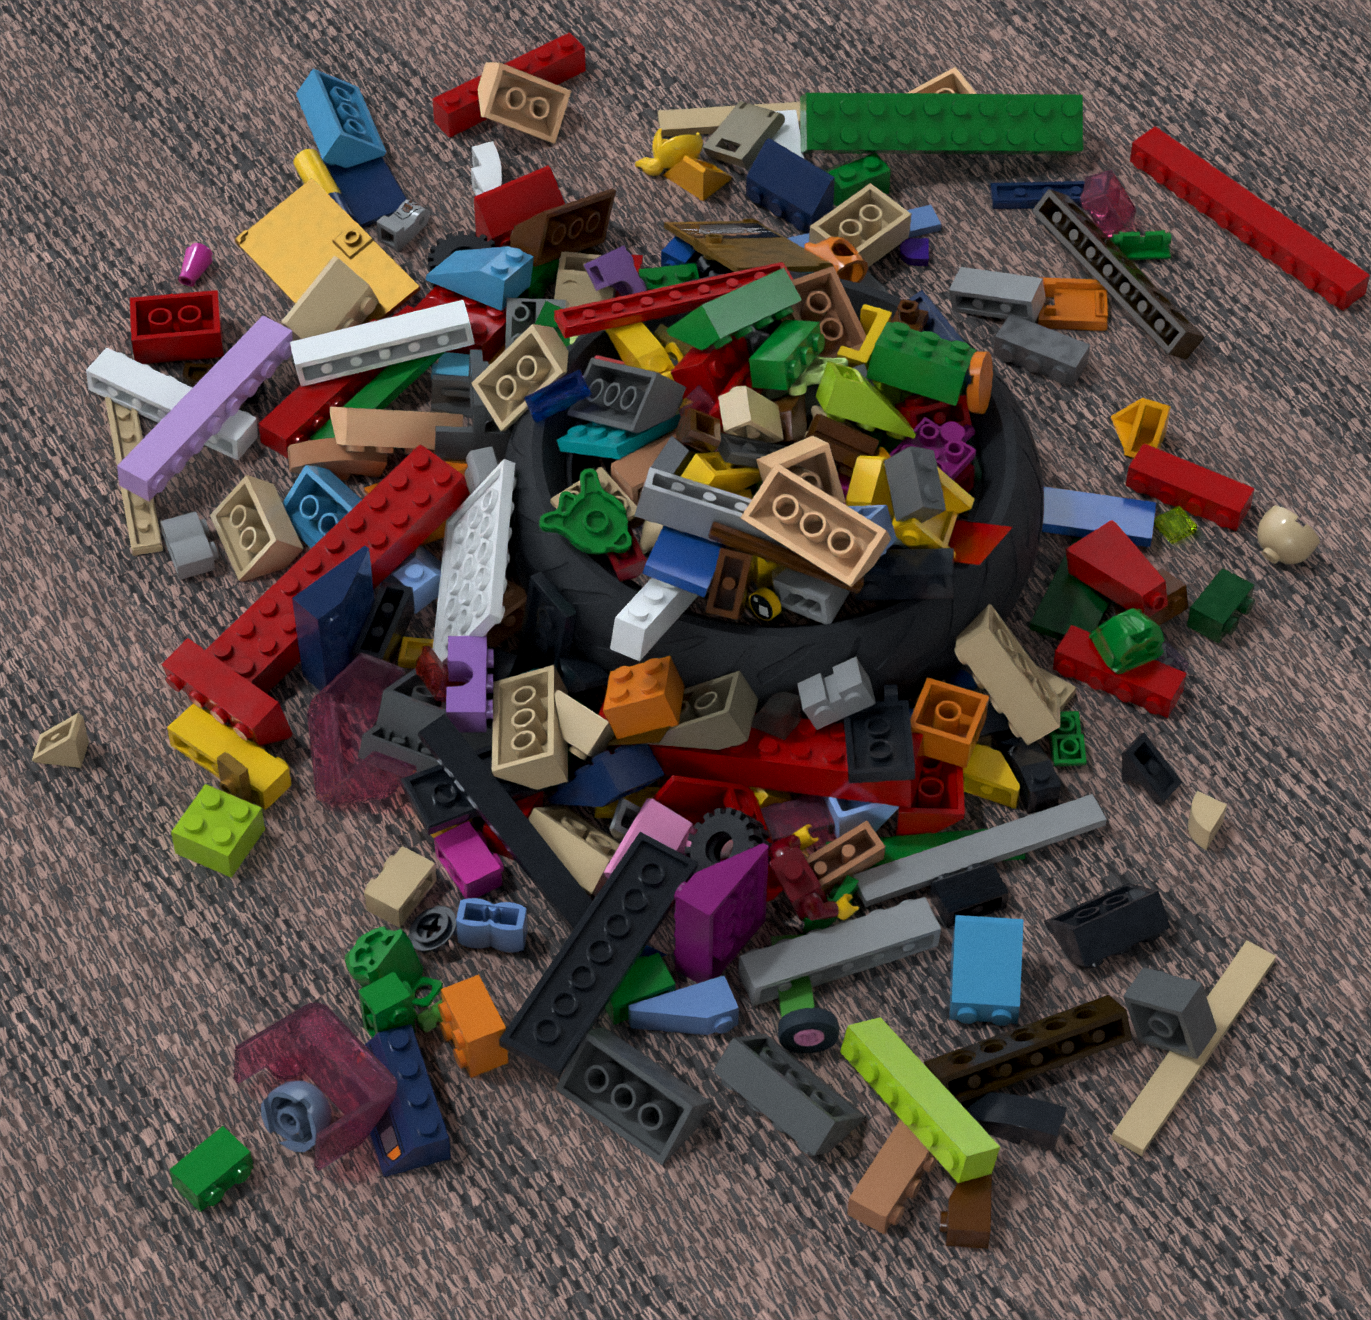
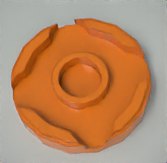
[967,351,993,414]

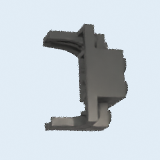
[431,349,516,464]

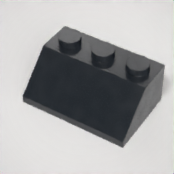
[1044,883,1171,968]

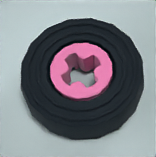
[778,1008,839,1053]

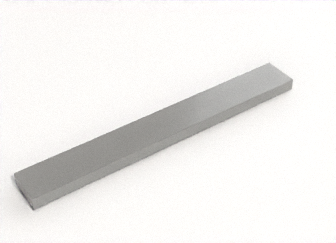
[853,794,1107,907]

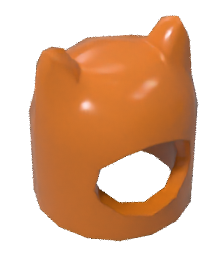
[804,236,868,283]

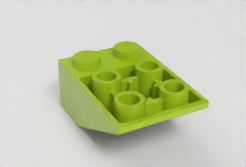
[816,361,916,440]

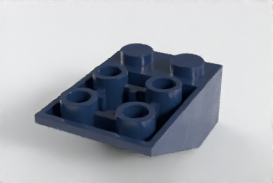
[547,744,665,807]

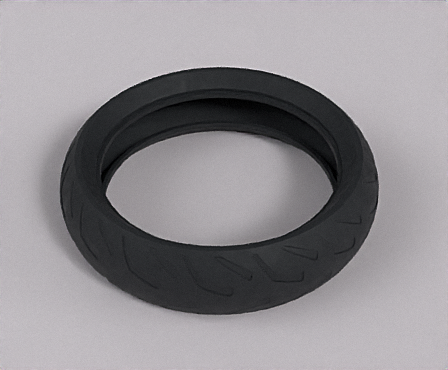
[505,271,1044,723]

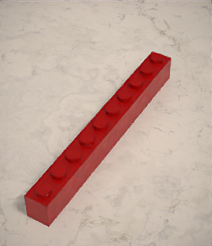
[1130,126,1370,311]

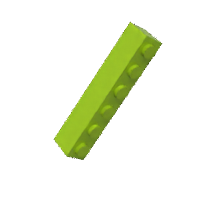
[840,1017,1000,1183]

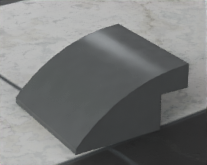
[358,663,493,776]

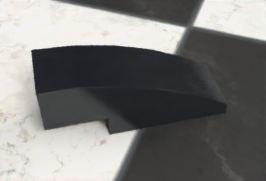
[961,1092,1067,1150]

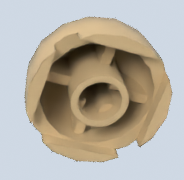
[1257,505,1320,564]

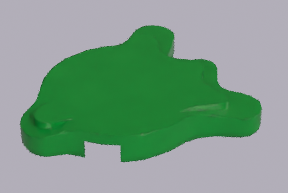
[539,468,632,554]

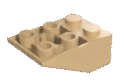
[554,252,616,307]

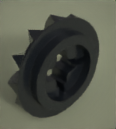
[408,906,458,955]

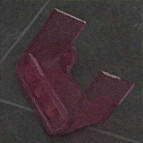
[307,653,417,805]
[234,1003,397,1171]

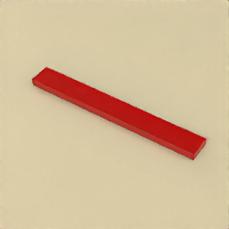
[554,262,794,338]

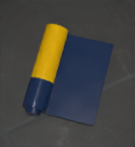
[293,149,407,228]

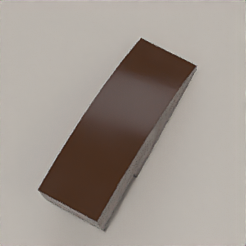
[675,408,721,452]

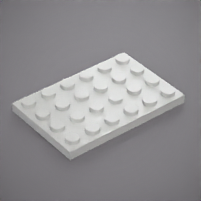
[430,459,517,678]

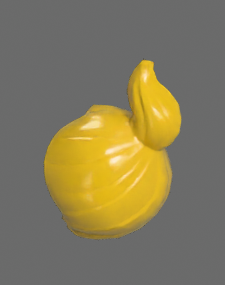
[635,128,703,176]

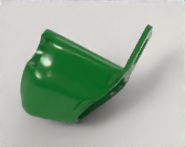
[1089,608,1164,674]
[345,926,443,1008]

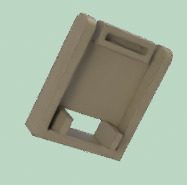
[702,101,785,169]

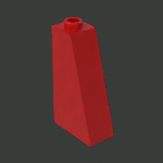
[1066,520,1168,617]

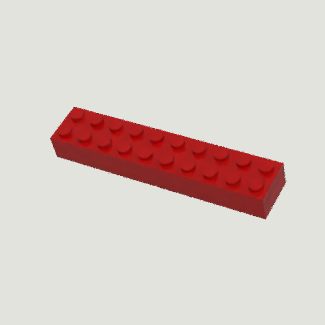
[206,444,470,694]
[592,696,924,808]

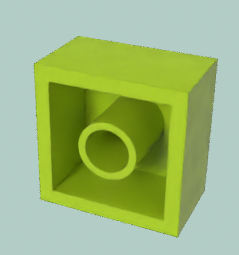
[171,784,265,878]

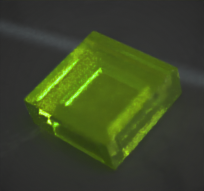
[1154,506,1198,544]

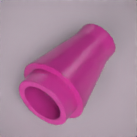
[178,243,213,287]

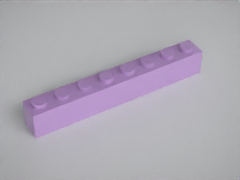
[117,316,293,501]

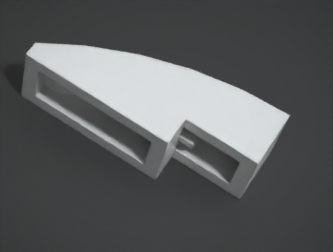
[471,141,502,196]

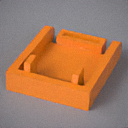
[1037,277,1108,331]

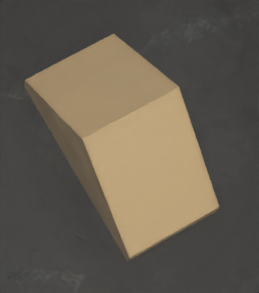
[32,713,89,768]

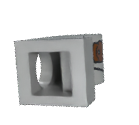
[376,200,430,252]

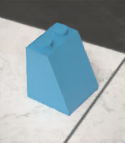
[949,915,1023,1026]

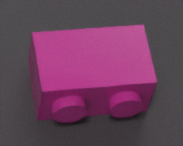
[434,821,504,899]

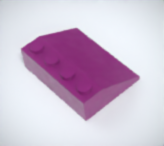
[674,843,769,983]

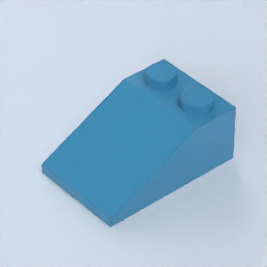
[426,246,534,311]

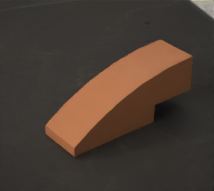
[287,438,387,480]

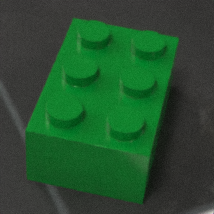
[866,322,977,406]

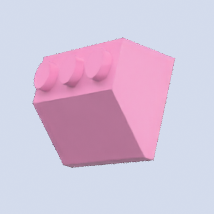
[604,798,697,879]

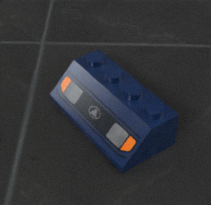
[347,1024,451,1177]

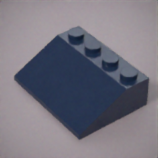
[292,546,375,697]

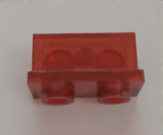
[416,646,467,703]

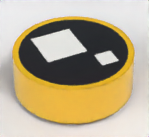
[749,587,781,621]

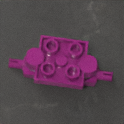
[889,417,976,480]

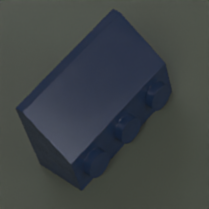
[746,138,835,233]

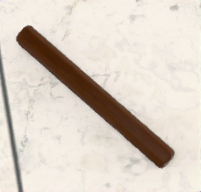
[708,522,864,594]

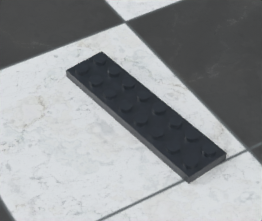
[499,832,698,1078]

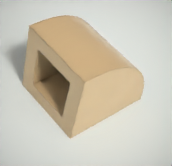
[1188,791,1227,850]

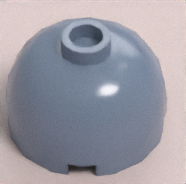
[261,1081,332,1152]

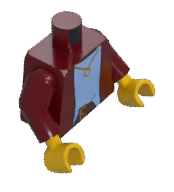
[769,824,859,921]

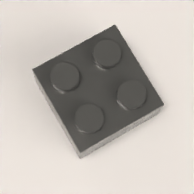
[1123,967,1217,1059]

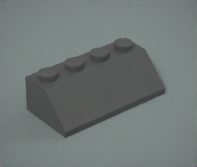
[567,358,686,434]
[555,1027,711,1165]
[713,1033,866,1156]

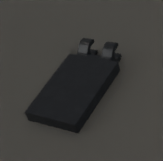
[843,684,916,783]

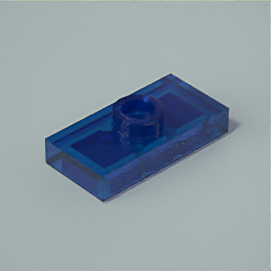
[524,370,592,423]

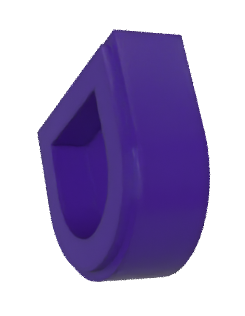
[899,238,929,266]

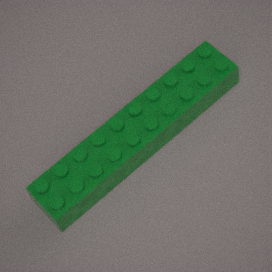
[800,93,1083,155]

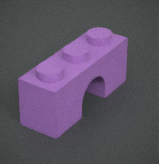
[583,245,647,296]
[446,636,494,732]

